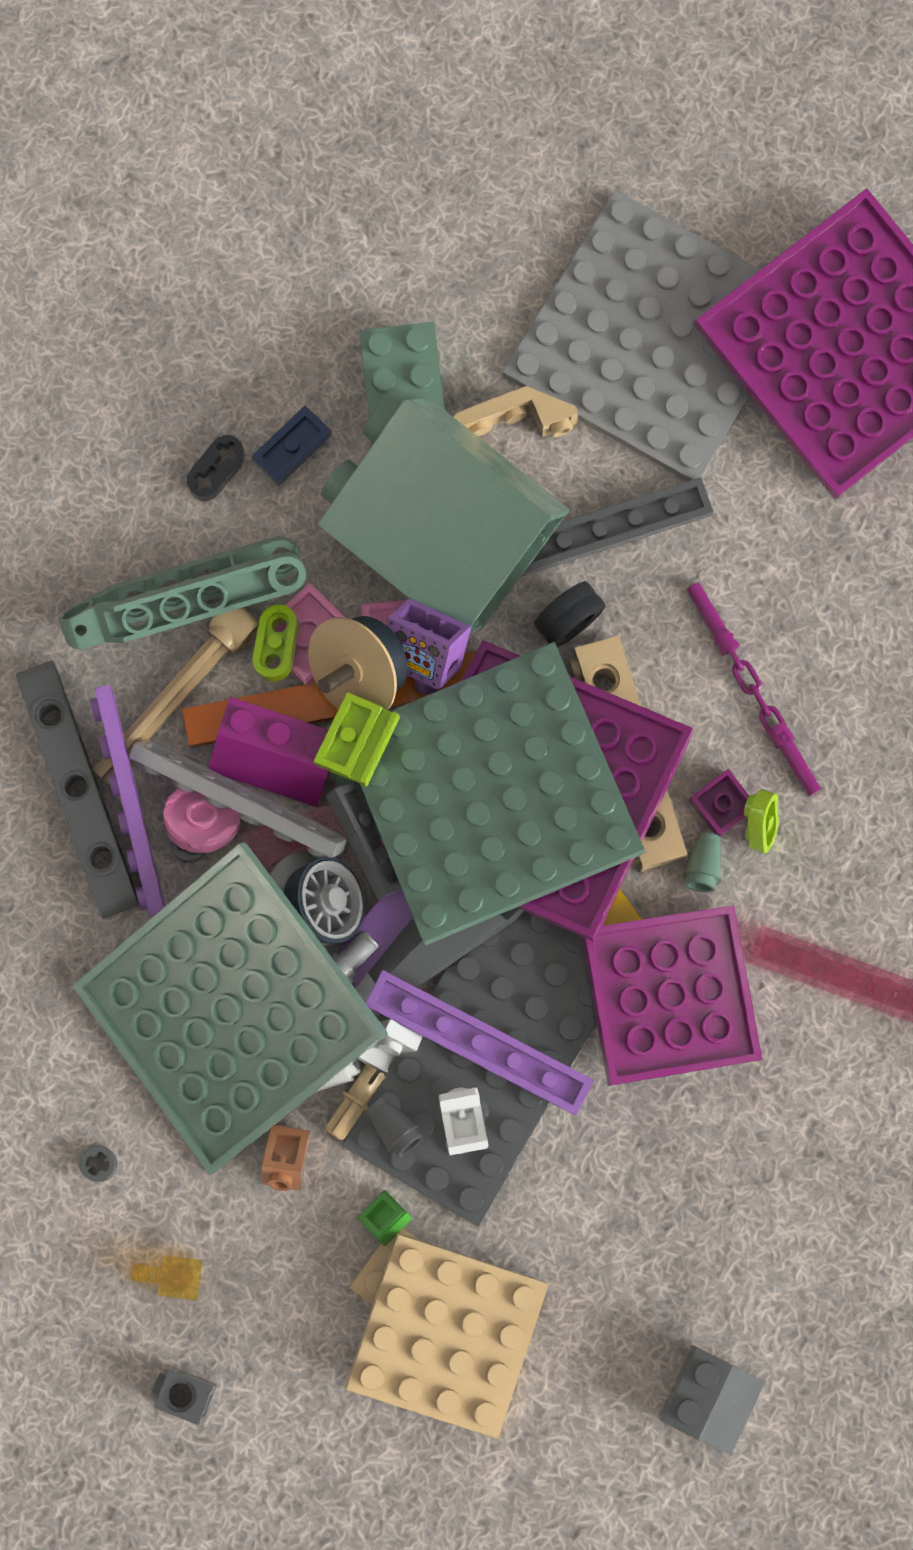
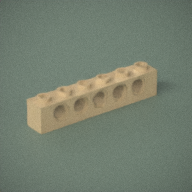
[569,635,688,873]

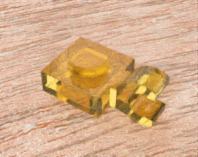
[131,1255,203,1300]

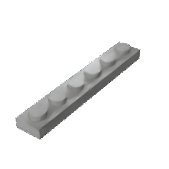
[129,739,349,858]

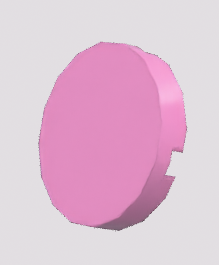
[163,788,240,853]

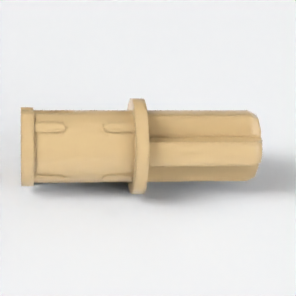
[325,1064,386,1140]

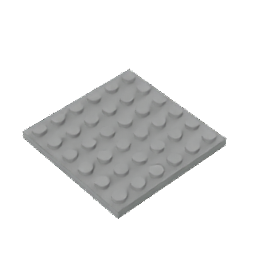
[502,190,760,481]

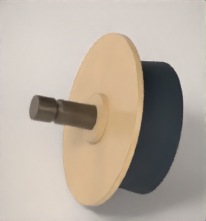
[308,616,408,710]

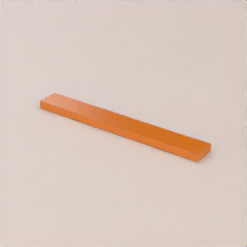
[182,651,477,748]

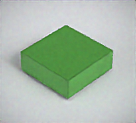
[357,1190,412,1247]

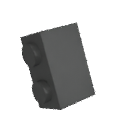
[659,1345,765,1455]

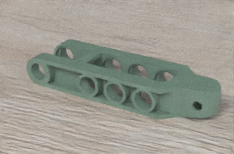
[59,536,306,650]

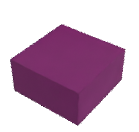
[688,769,749,837]

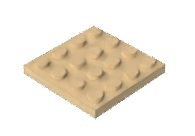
[345,1233,549,1439]

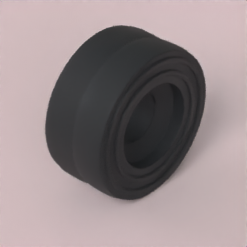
[534,581,606,647]

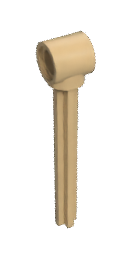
[92,607,259,784]

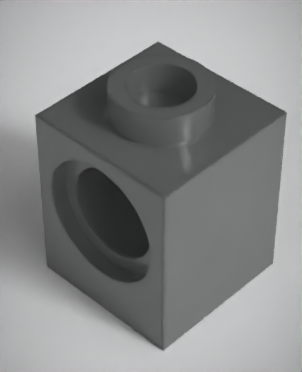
[151,1367,217,1425]

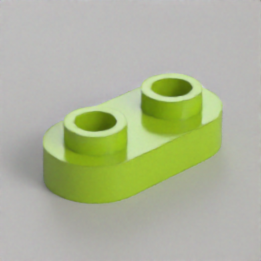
[252,604,300,682]
[744,789,779,854]

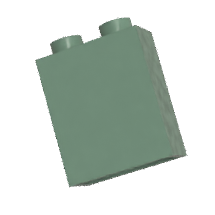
[318,397,570,635]

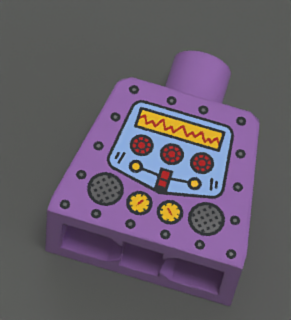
[387,598,471,694]

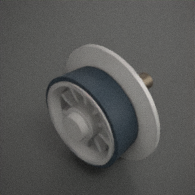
[270,852,364,956]

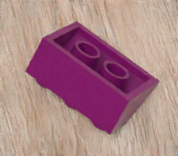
[208,697,329,807]

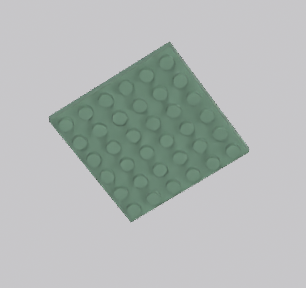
[360,642,646,945]
[72,842,388,1175]

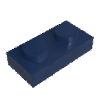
[251,406,332,486]

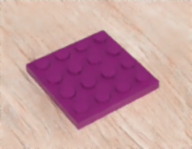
[582,905,763,1086]

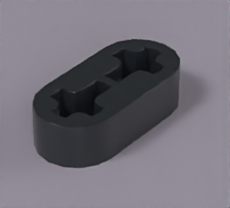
[187,435,245,501]

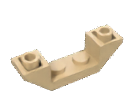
[454,386,578,437]

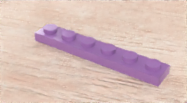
[90,685,165,917]
[366,970,594,1116]

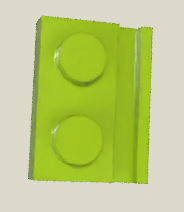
[313,692,400,787]

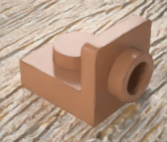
[262,1125,310,1191]

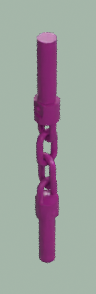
[687,582,821,797]

